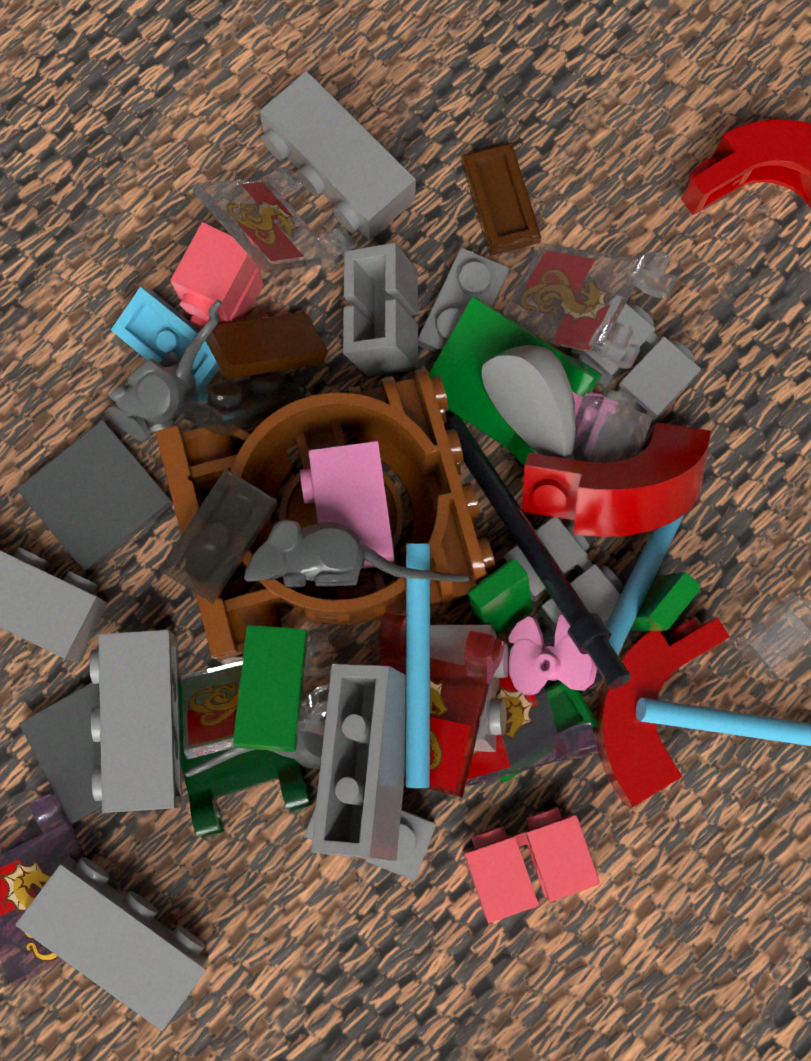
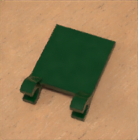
[179,665,312,839]

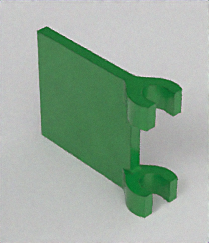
[429,296,602,465]

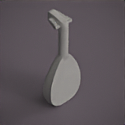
[481,345,576,460]

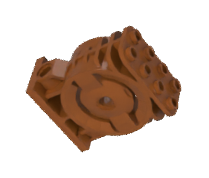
[155,367,496,666]

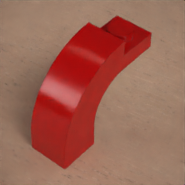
[681,119,811,215]
[522,422,711,537]
[595,617,730,807]

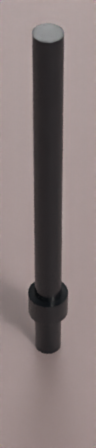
[444,416,631,689]

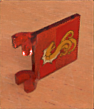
[377,613,505,798]

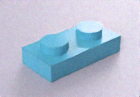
[111,286,220,397]

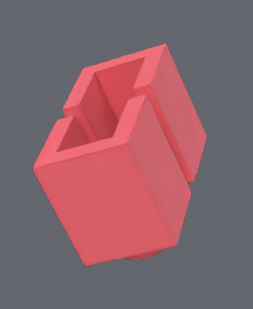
[170,222,264,330]
[463,807,600,924]

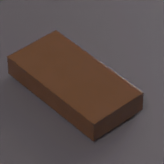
[461,142,541,256]
[205,312,328,379]

